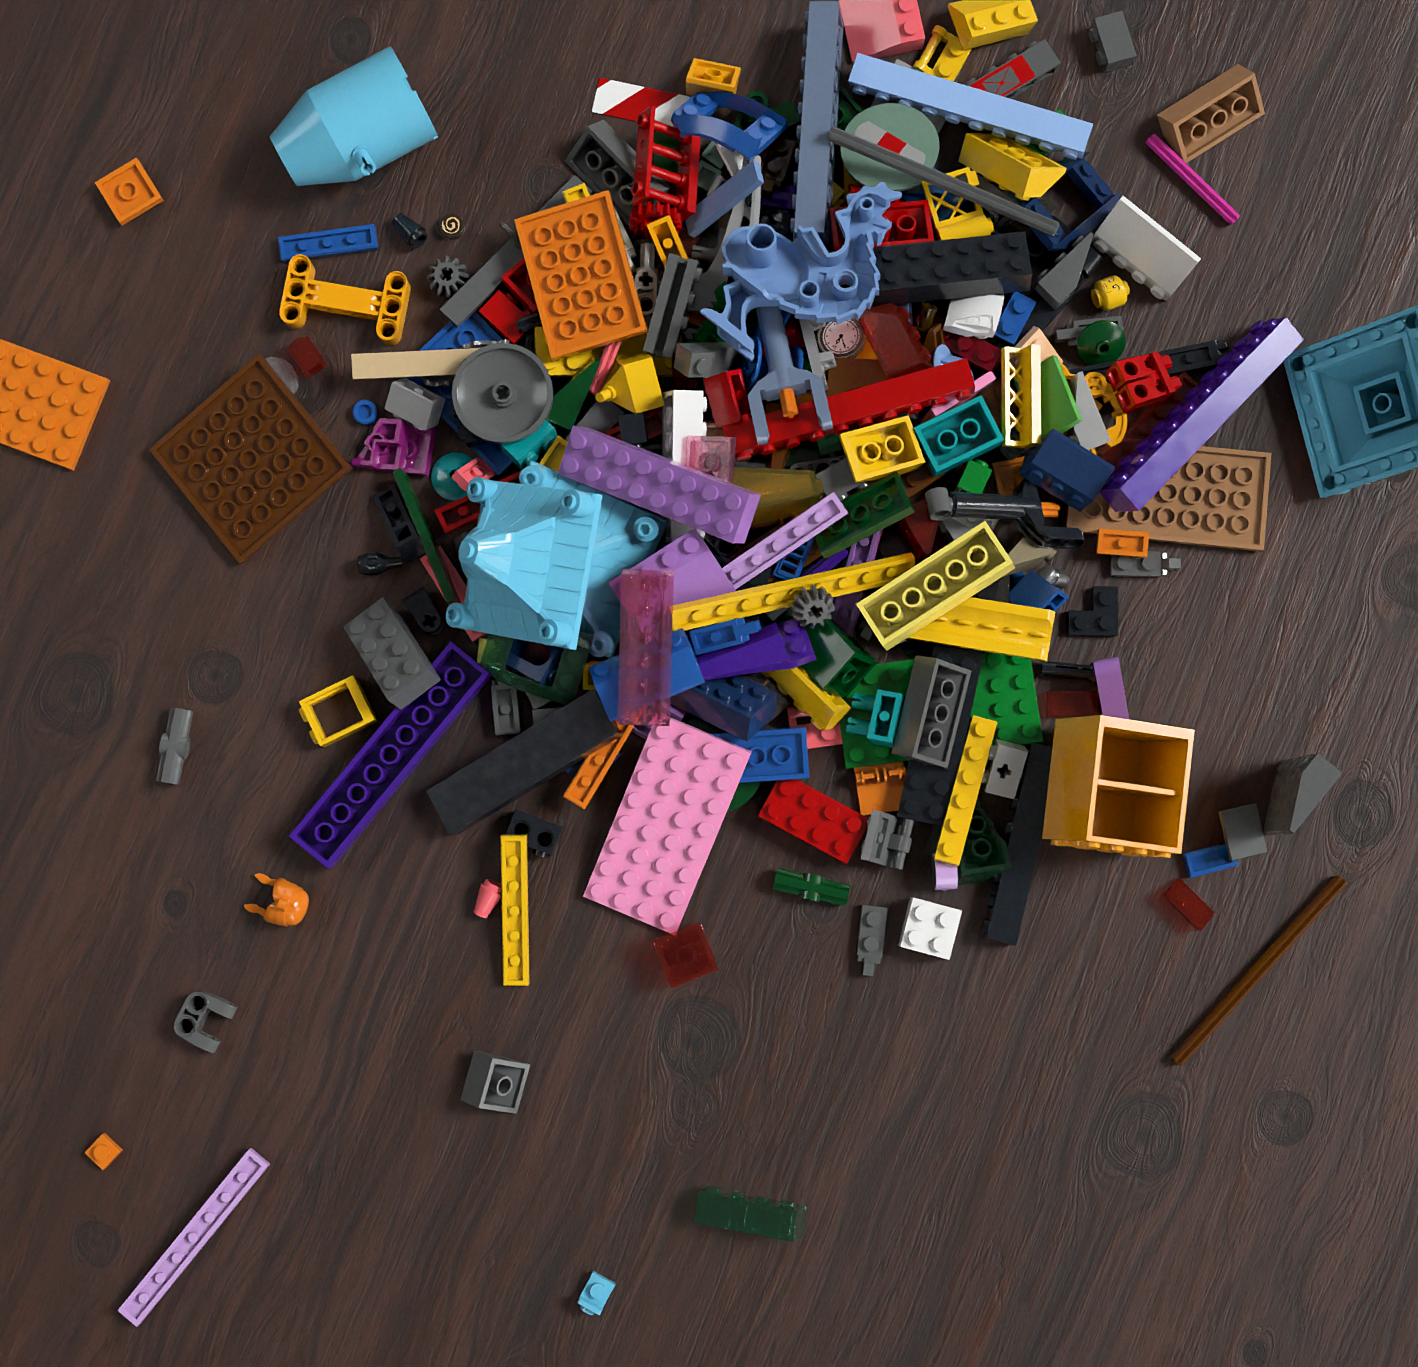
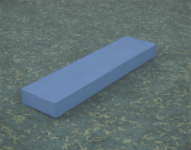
[685,160,764,238]

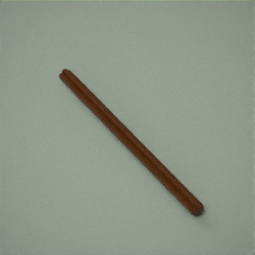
[1171,875,1347,1066]

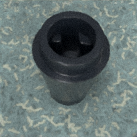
[393,213,428,249]

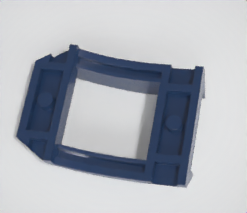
[1019,152,1121,252]

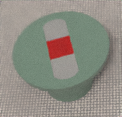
[840,103,939,194]

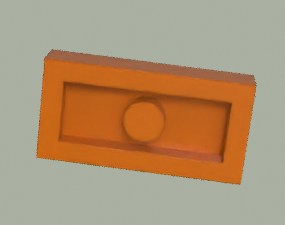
[1096,528,1149,558]

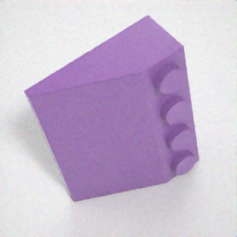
[609,528,736,642]

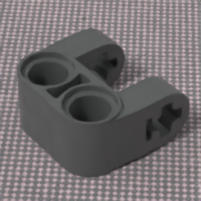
[174,990,238,1053]

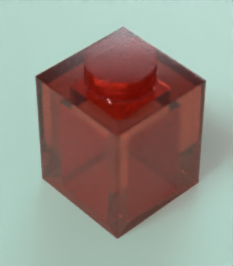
[287,336,328,379]

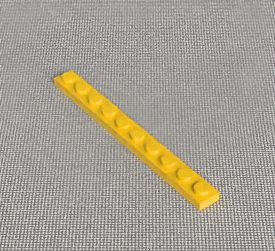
[669,553,915,632]

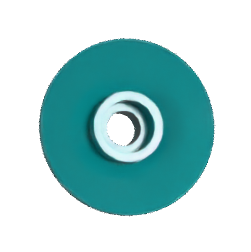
[431,452,473,501]

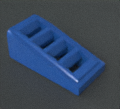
[773,536,815,580]

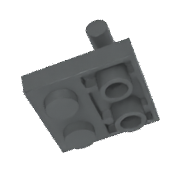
[861,810,914,870]

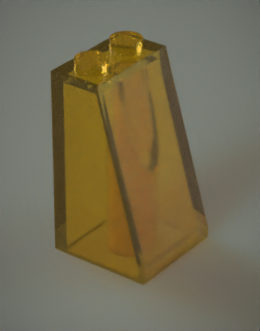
[719,466,824,526]

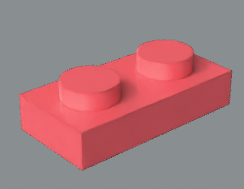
[452,456,496,492]

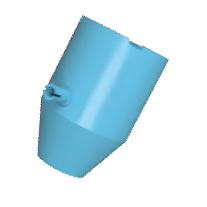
[270,46,438,186]

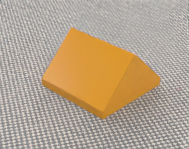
[686,58,741,96]

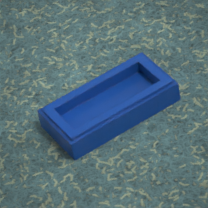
[1182,843,1238,878]

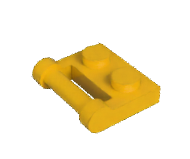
[912,25,972,82]

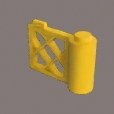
[921,167,994,241]

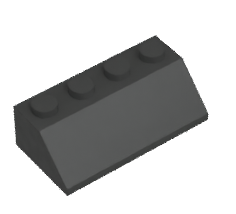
[565,120,671,226]
[892,656,971,768]

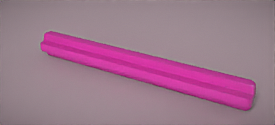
[1146,134,1239,225]

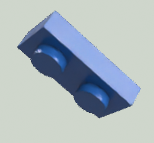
[994,292,1037,347]

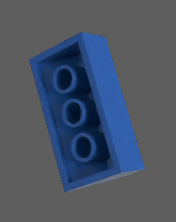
[589,628,705,722]

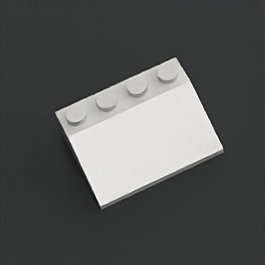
[1092,196,1201,301]

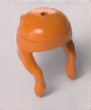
[244,873,309,927]

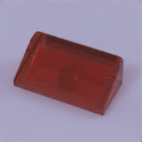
[1162,878,1215,931]

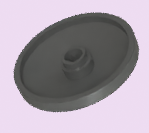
[452,343,553,444]

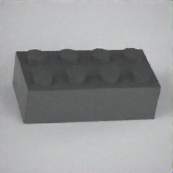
[344,597,441,710]

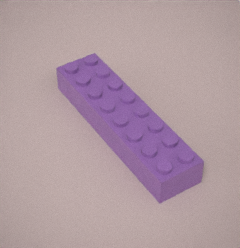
[558,426,761,543]

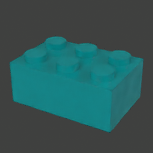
[913,395,1004,478]

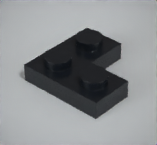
[1067,586,1118,637]

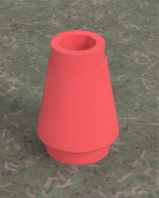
[473,879,502,918]

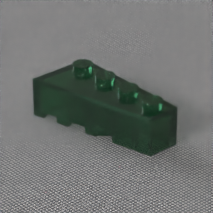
[694,1186,807,1242]

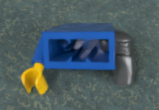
[1008,565,1070,612]

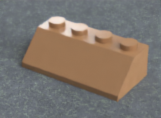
[1157,64,1265,163]

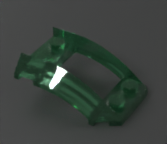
[480,631,594,705]

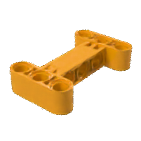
[280,254,411,346]

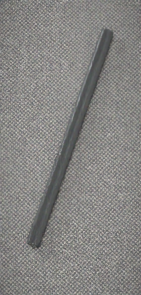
[827,127,1059,236]

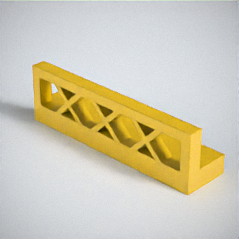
[1001,344,1041,449]

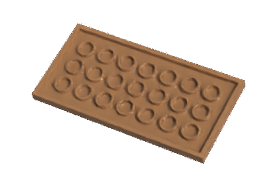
[1065,438,1272,552]

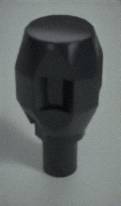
[357,552,402,575]

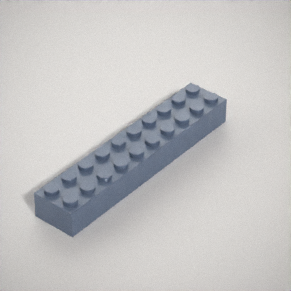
[790,1,843,252]

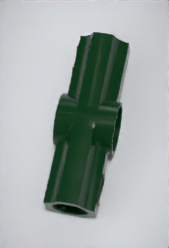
[772,868,851,906]

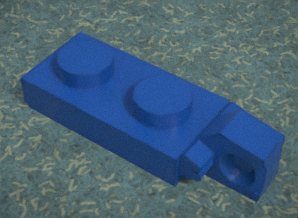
[689,618,762,655]

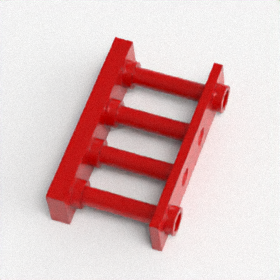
[631,106,701,222]

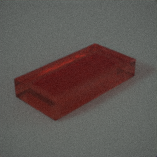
[1046,691,1098,717]

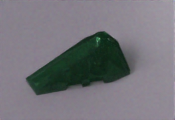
[957,797,1012,885]

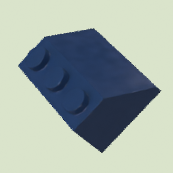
[1019,429,1115,512]

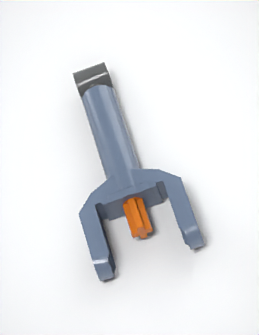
[748,306,833,446]

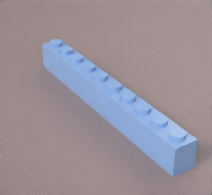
[848,53,1093,159]

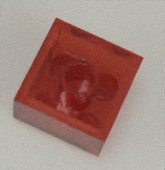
[653,922,719,988]

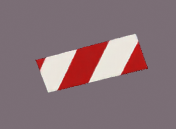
[592,78,691,129]

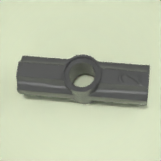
[156,707,193,785]

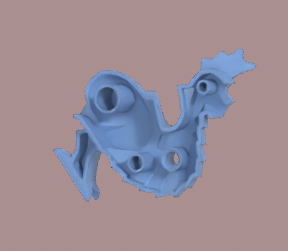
[700,182,902,361]

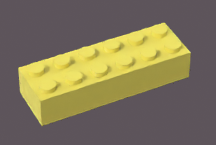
[856,521,1015,651]

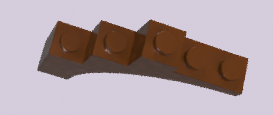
[764,358,890,483]

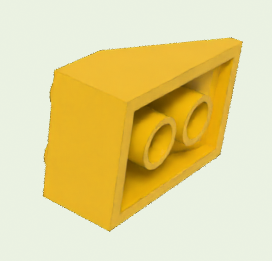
[839,415,925,483]

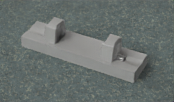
[799,319,836,390]

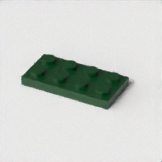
[815,471,914,559]

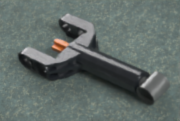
[925,478,1085,549]

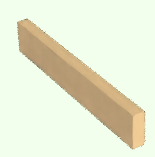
[351,348,480,380]

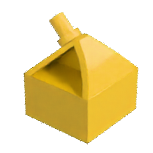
[595,353,665,413]

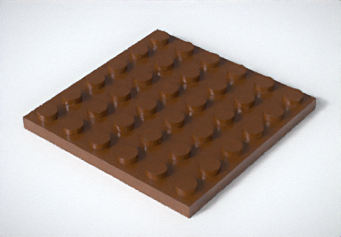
[149,354,353,564]

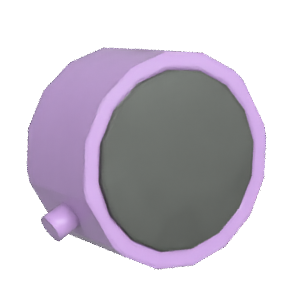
[932,853,958,891]

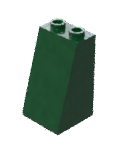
[774,605,878,699]

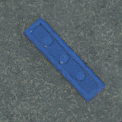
[278,224,379,263]

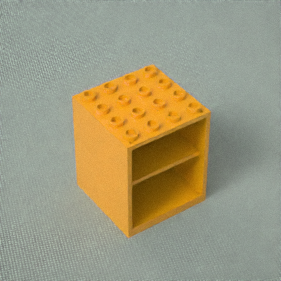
[1042,715,1195,858]

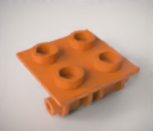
[854,761,906,816]

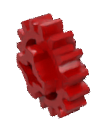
[628,201,682,240]

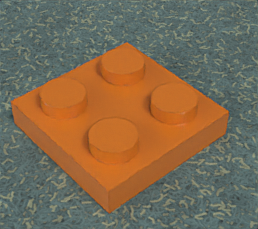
[95,157,164,226]

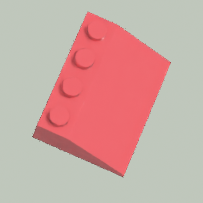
[838,0,925,64]

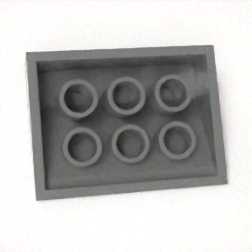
[1263,753,1342,835]

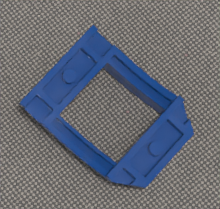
[671,92,788,163]

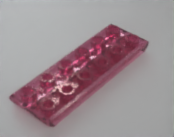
[618,569,674,726]

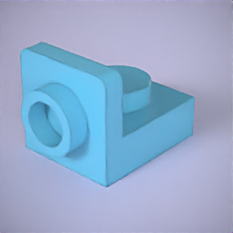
[577,1271,615,1315]

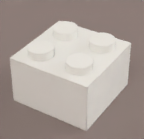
[898,897,962,960]

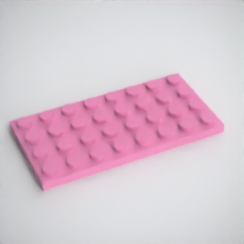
[583,712,752,935]

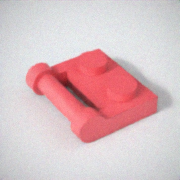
[787,706,843,749]

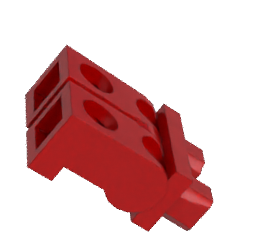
[1105,351,1182,414]

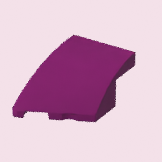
[351,418,436,477]

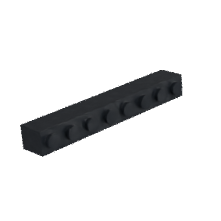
[981,743,1052,946]

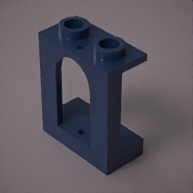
[495,637,573,689]

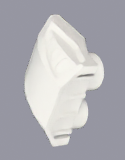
[943,294,1004,339]

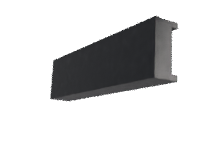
[426,689,624,835]

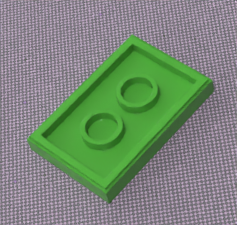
[1014,355,1082,439]

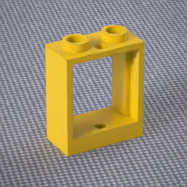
[299,675,378,748]

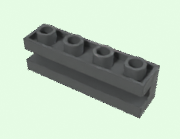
[643,253,703,361]

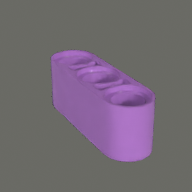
[1093,657,1129,719]

